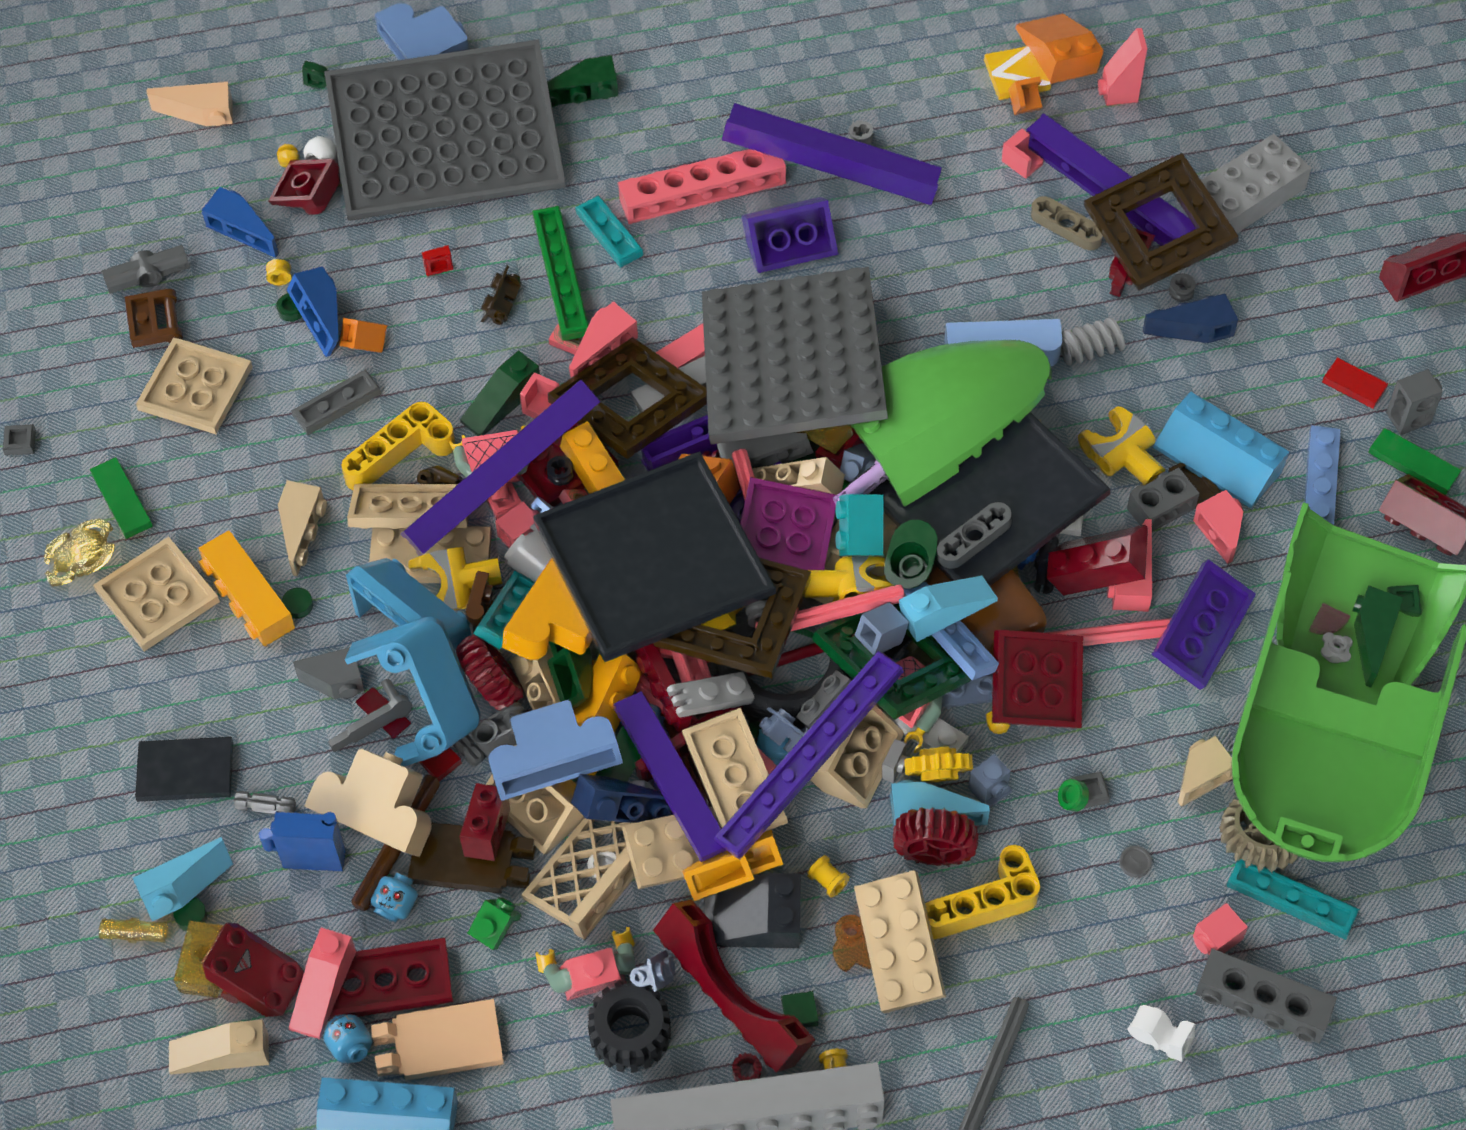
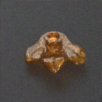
[832,914,872,972]

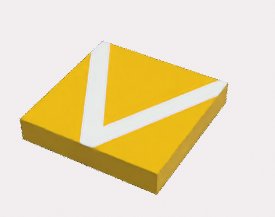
[984,46,1051,100]

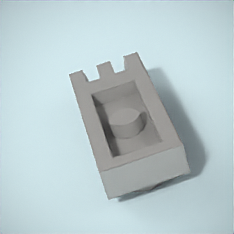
[666,672,755,717]

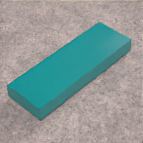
[575,195,644,268]

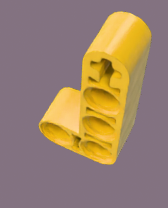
[341,401,456,490]
[925,845,1040,940]

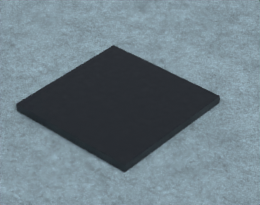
[855,412,1111,586]
[533,451,776,662]

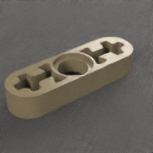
[1031,196,1103,250]

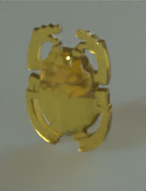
[44,518,115,587]

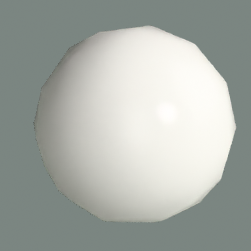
[304,136,338,162]

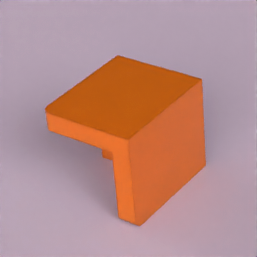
[1009,76,1042,115]
[339,318,387,353]

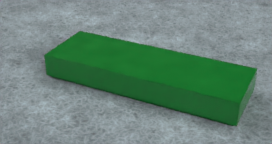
[1368,428,1462,495]
[89,457,153,539]

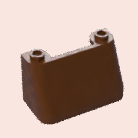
[925,564,1047,656]

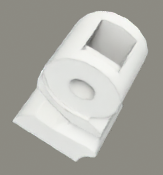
[1128,1005,1195,1062]

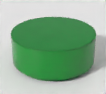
[1058,779,1089,812]

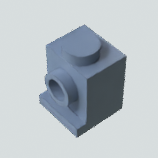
[840,443,876,482]
[968,754,1012,809]

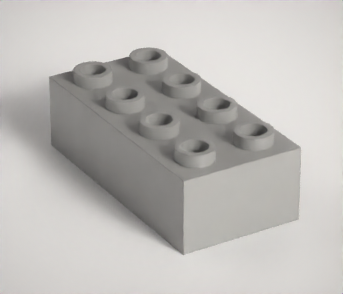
[1201,133,1311,233]

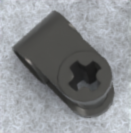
[471,703,525,758]

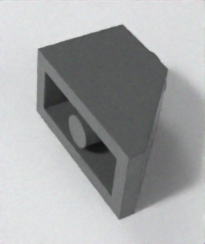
[293,647,364,699]

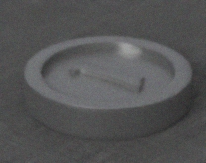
[1119,846,1152,878]

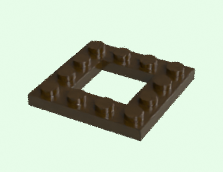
[1084,153,1239,291]
[548,337,707,459]
[654,558,811,679]

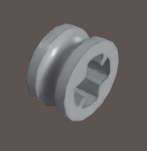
[849,121,873,145]

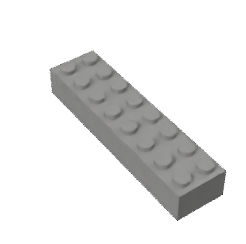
[610,1062,885,1130]

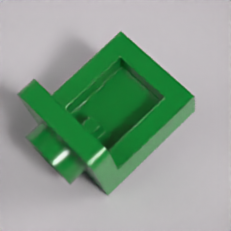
[467,897,522,950]

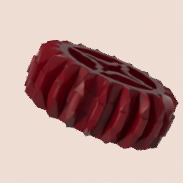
[455,634,524,711]
[892,807,979,867]

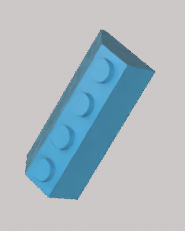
[1153,392,1290,508]
[316,1077,458,1130]

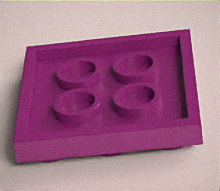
[740,477,836,570]

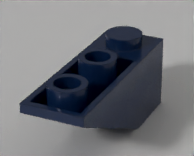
[1142,293,1238,343]
[571,774,673,823]

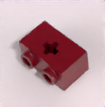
[460,783,510,861]

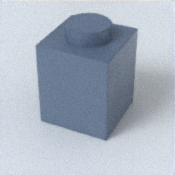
[855,602,909,655]

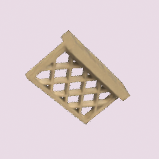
[521,817,635,940]

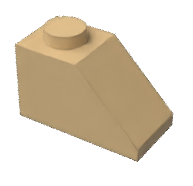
[1178,736,1233,807]

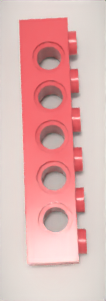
[618,149,786,224]

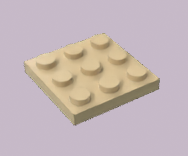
[136,337,253,434]
[93,536,220,652]

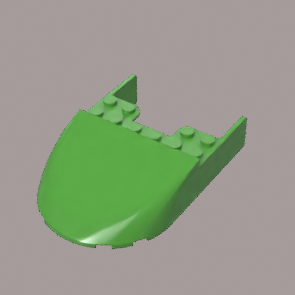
[1231,571,1466,862]

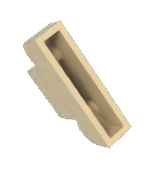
[304,749,432,857]

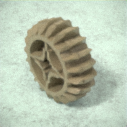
[1219,799,1298,873]

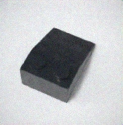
[704,873,801,948]

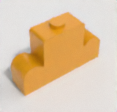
[502,558,593,660]

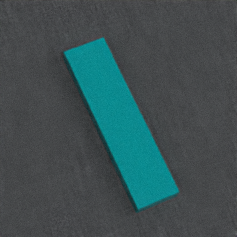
[473,571,535,650]
[1226,860,1359,940]

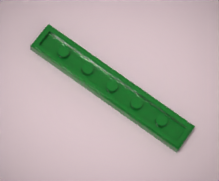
[532,206,589,341]

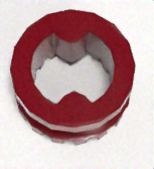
[732,1053,762,1082]

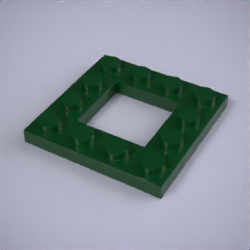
[812,603,972,720]

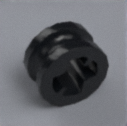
[547,456,574,486]

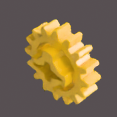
[904,747,973,783]

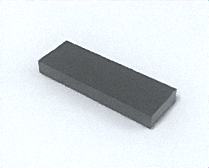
[291,370,381,436]

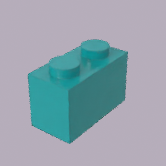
[835,494,884,556]

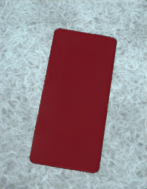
[355,687,411,738]

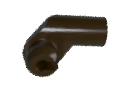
[417,466,462,484]

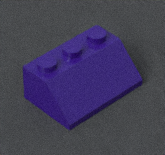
[741,197,839,273]

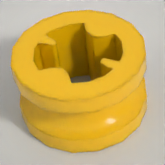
[266,259,292,285]

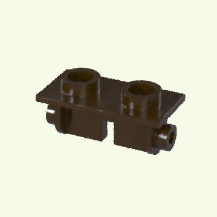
[481,265,522,325]

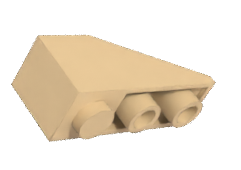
[752,457,845,495]
[278,480,327,576]
[510,645,560,710]

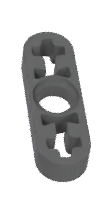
[937,502,1012,569]

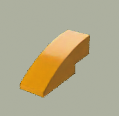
[683,829,783,901]

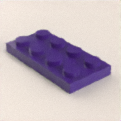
[1151,559,1256,690]

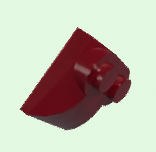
[268,159,340,215]

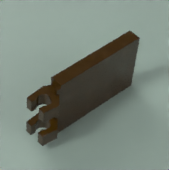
[407,822,536,894]

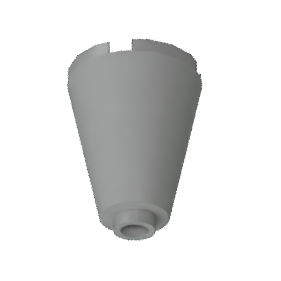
[504,524,552,582]

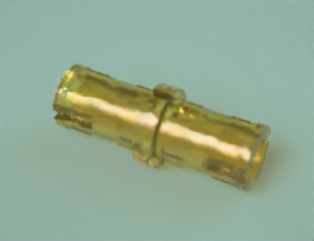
[99,917,168,944]

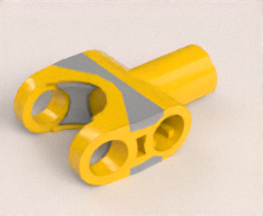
[1078,406,1165,485]
[408,547,502,611]
[805,556,894,600]

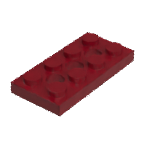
[328,938,453,1022]

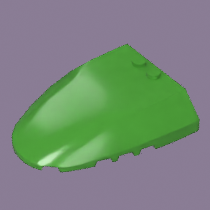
[850,340,1052,506]
[1276,502,1466,705]

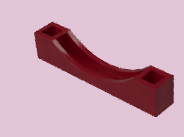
[653,899,816,1073]

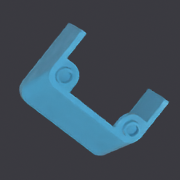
[346,558,471,650]
[345,617,481,766]

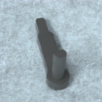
[328,679,412,752]

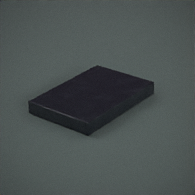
[135,737,233,802]

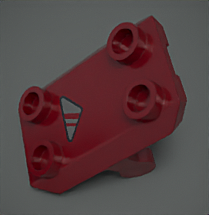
[202,923,304,1017]

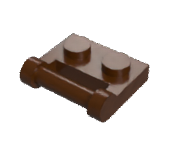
[124,289,183,348]
[466,571,494,635]

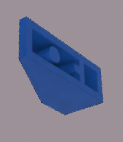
[202,187,279,258]
[287,266,339,357]

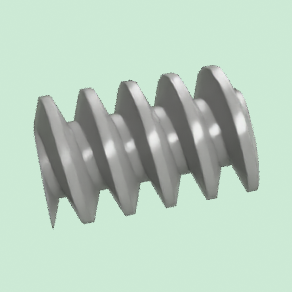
[1061,317,1125,366]

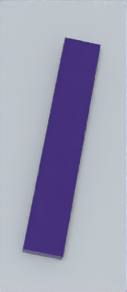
[614,691,727,862]

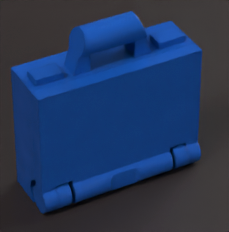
[259,812,346,871]

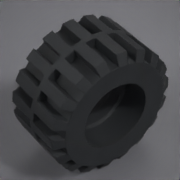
[587,981,671,1073]

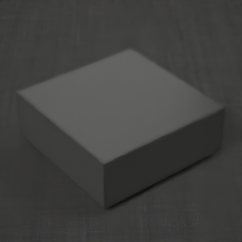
[3,424,36,456]
[1071,771,1110,809]

